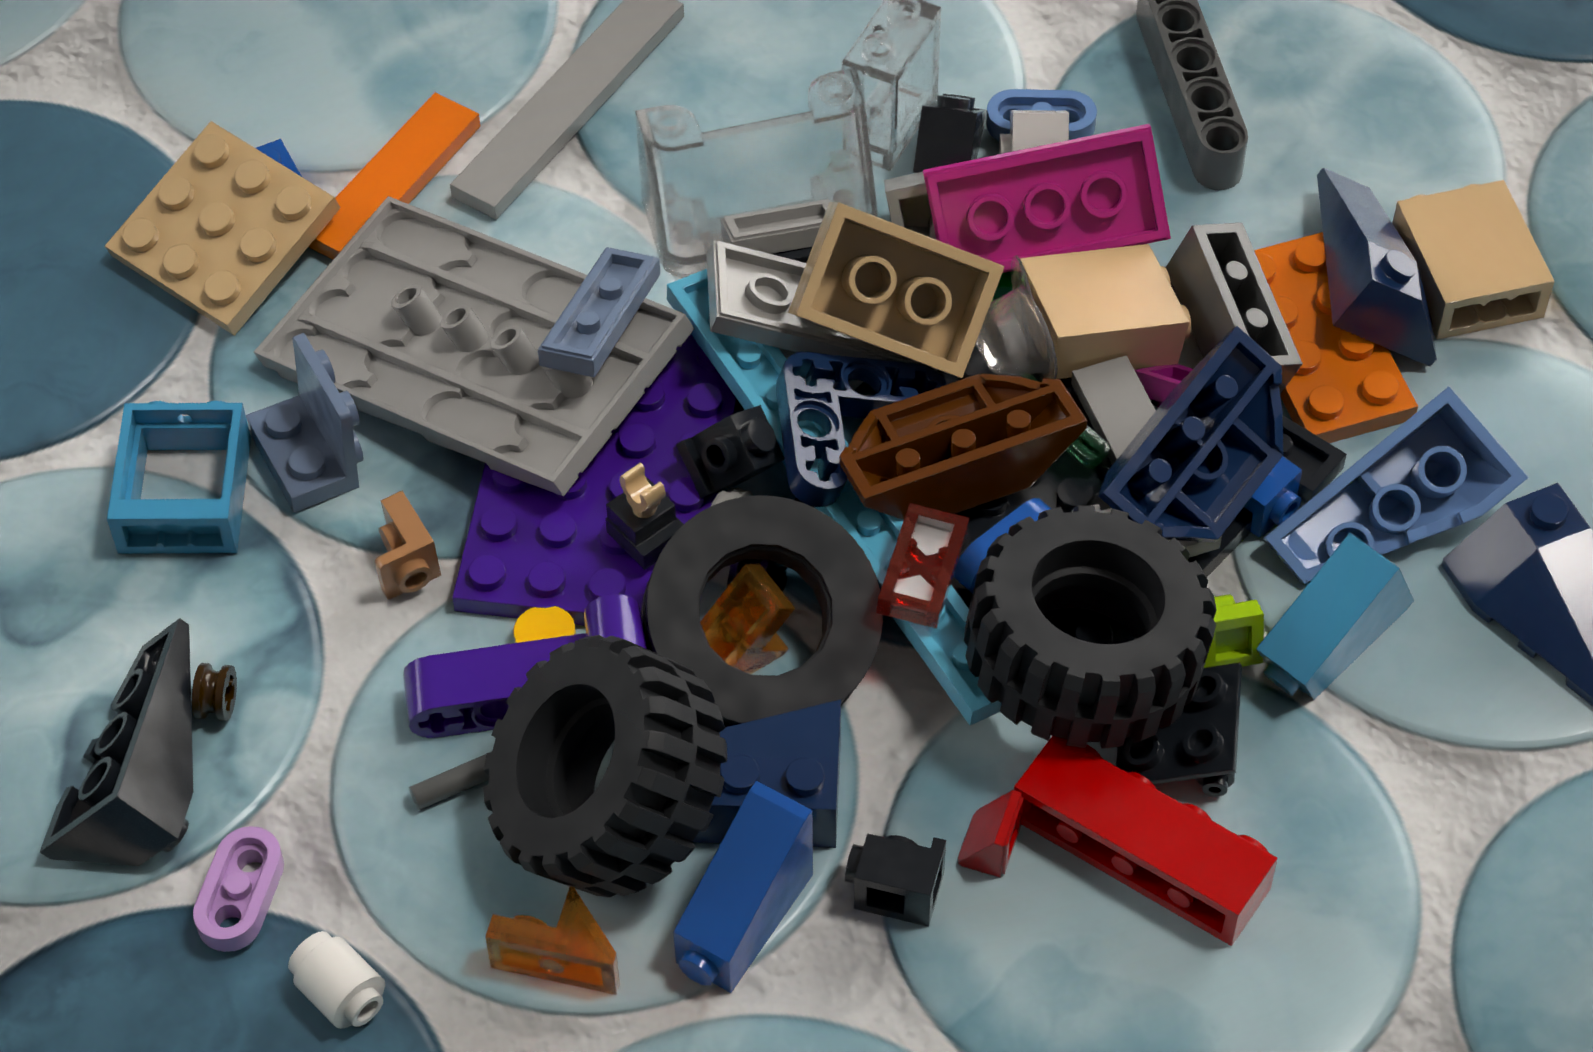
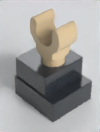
[605,463,684,570]

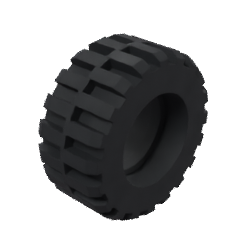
[964,505,1217,749]
[483,635,727,898]

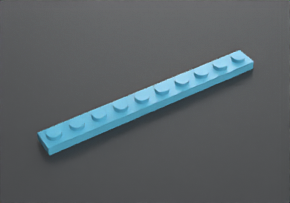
[666,269,1001,726]

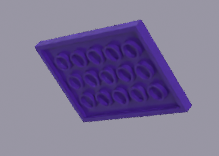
[452,334,739,626]

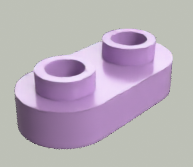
[193,826,284,952]

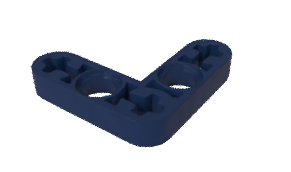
[776,352,947,507]

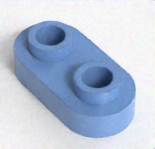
[986,89,1097,141]

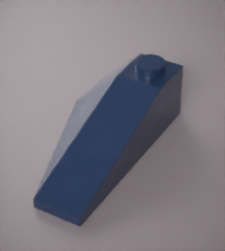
[1317,168,1437,366]
[1441,483,1593,706]

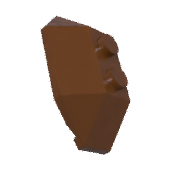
[839,374,1087,525]

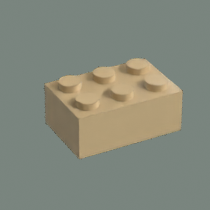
[788,202,1005,378]

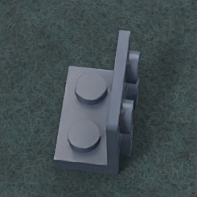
[246,333,364,513]

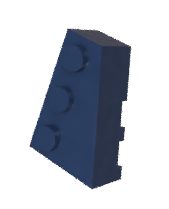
[692,699,841,848]

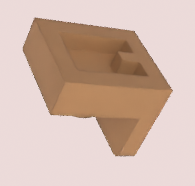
[375,491,441,600]

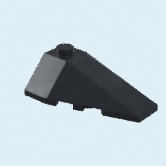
[40,618,194,866]

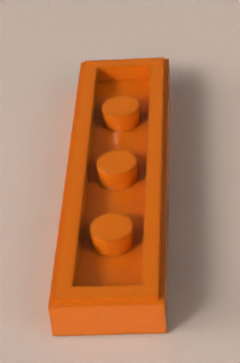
[309,92,481,260]

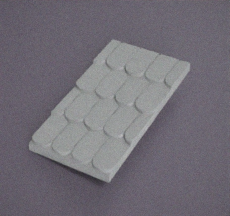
[254,196,695,496]

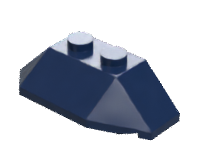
[1098,326,1283,543]

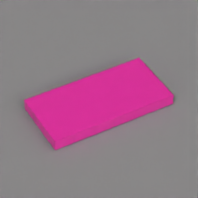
[923,124,1171,273]

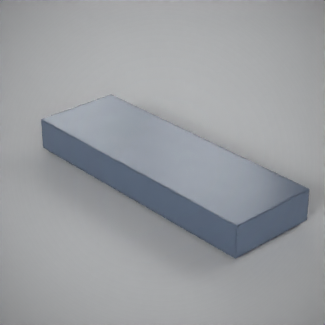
[538,247,660,378]

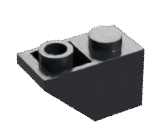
[913,94,987,173]

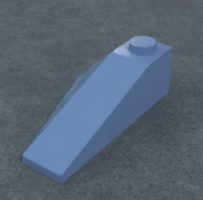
[1264,386,1529,585]

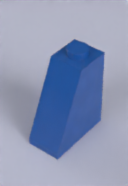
[673,781,813,993]

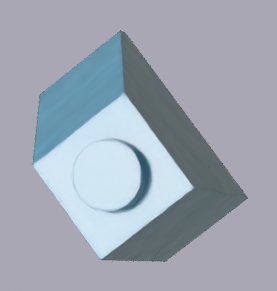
[1256,533,1414,700]

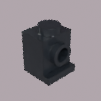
[676,405,785,499]
[845,833,946,927]

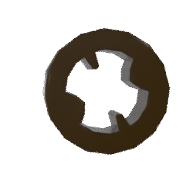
[192,663,237,721]

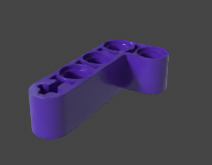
[403,594,647,738]

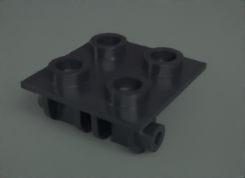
[1116,662,1242,797]

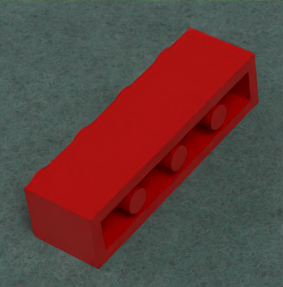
[1014,736,1278,946]

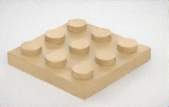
[105,121,341,336]

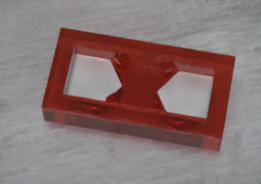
[876,503,969,629]

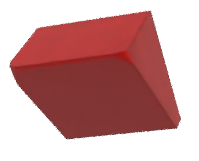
[958,790,1024,878]

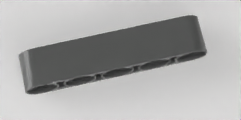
[1136,0,1248,190]

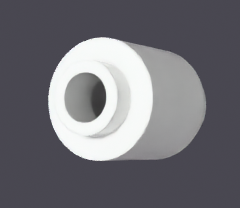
[288,931,385,1029]

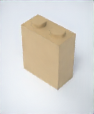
[1392,180,1554,339]
[1011,244,1191,379]

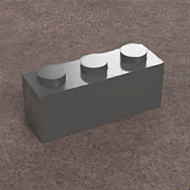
[1166,223,1303,394]

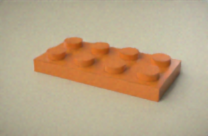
[1254,232,1418,443]

